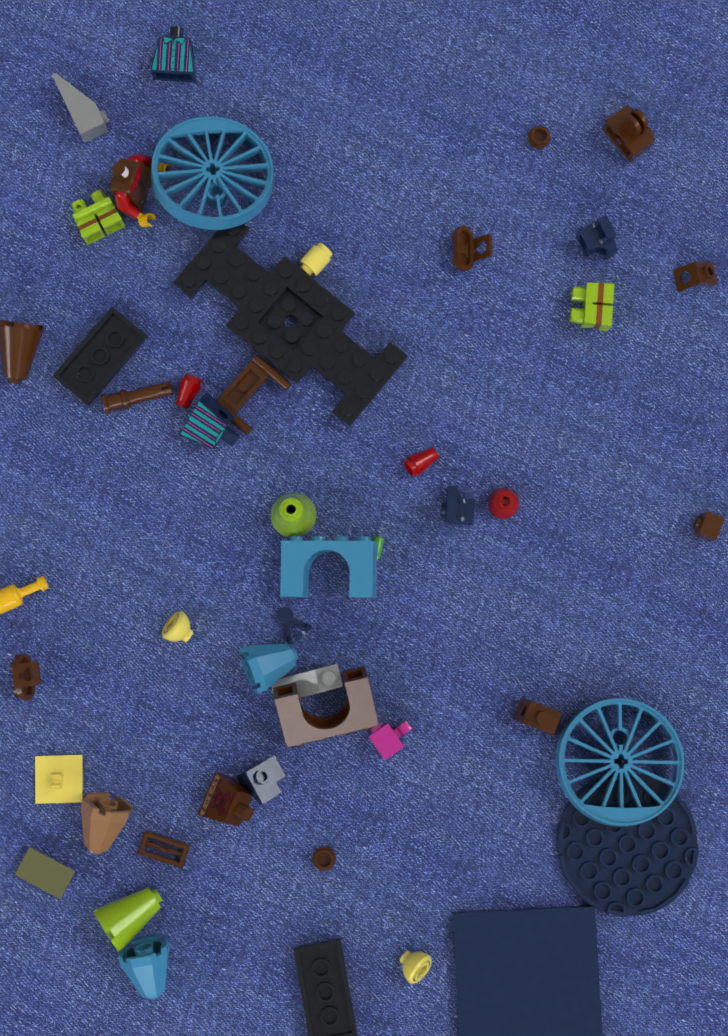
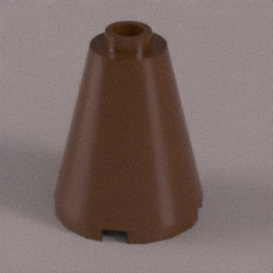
[0,320,44,383]

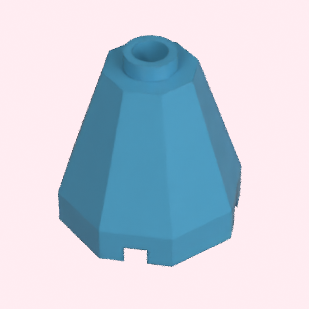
[238,644,299,694]
[118,934,170,999]

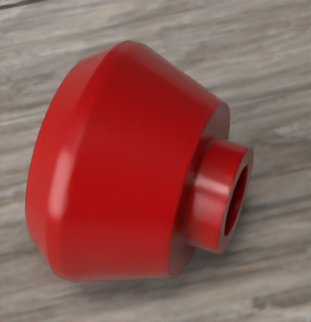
[488,488,519,519]

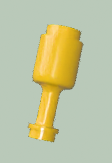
[0,576,49,615]

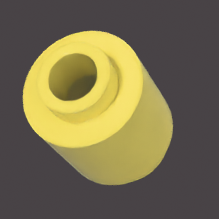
[299,242,333,277]

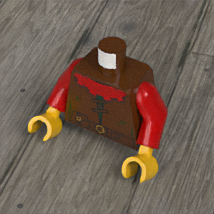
[110,154,174,227]

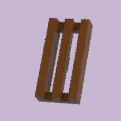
[138,830,191,868]

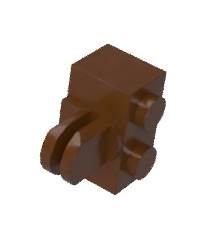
[602,104,655,163]

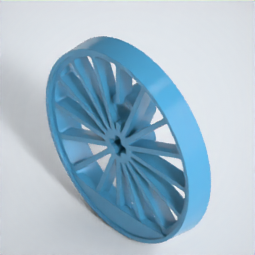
[151,116,274,230]
[555,698,684,827]

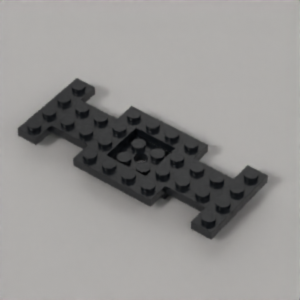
[173,214,408,427]

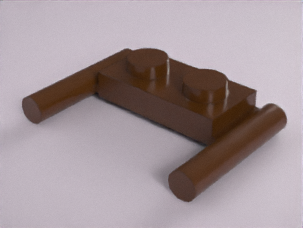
[217,355,292,435]

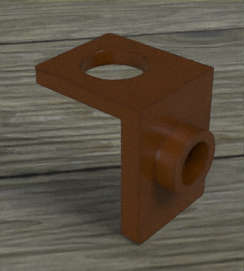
[674,261,718,292]

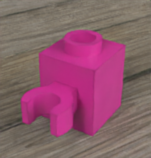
[368,721,412,760]

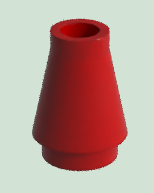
[176,373,203,409]
[403,447,439,477]

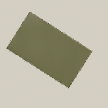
[15,847,75,899]

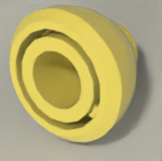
[162,611,193,642]
[400,950,432,984]

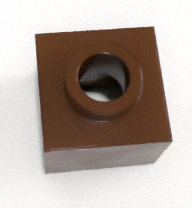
[693,511,724,541]

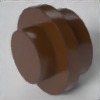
[528,126,551,149]
[312,846,336,871]

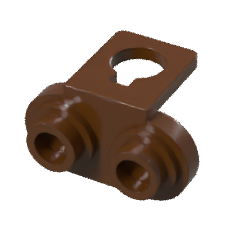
[452,225,492,271]
[10,653,41,701]

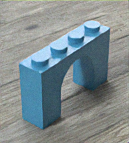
[280,536,378,598]

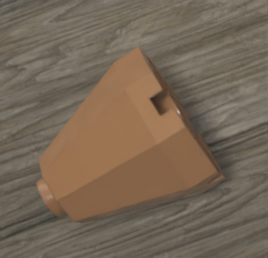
[81,792,133,854]

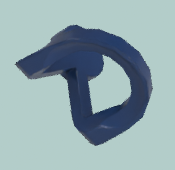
[278,607,312,644]

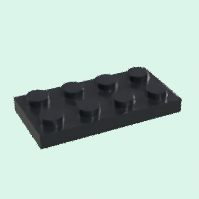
[53,307,148,406]
[294,938,358,1036]

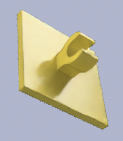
[35,755,83,804]

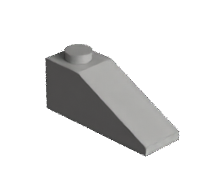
[52,73,109,143]
[271,663,343,698]

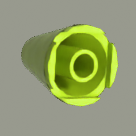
[270,492,316,537]
[93,887,163,952]

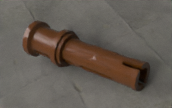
[101,381,173,414]

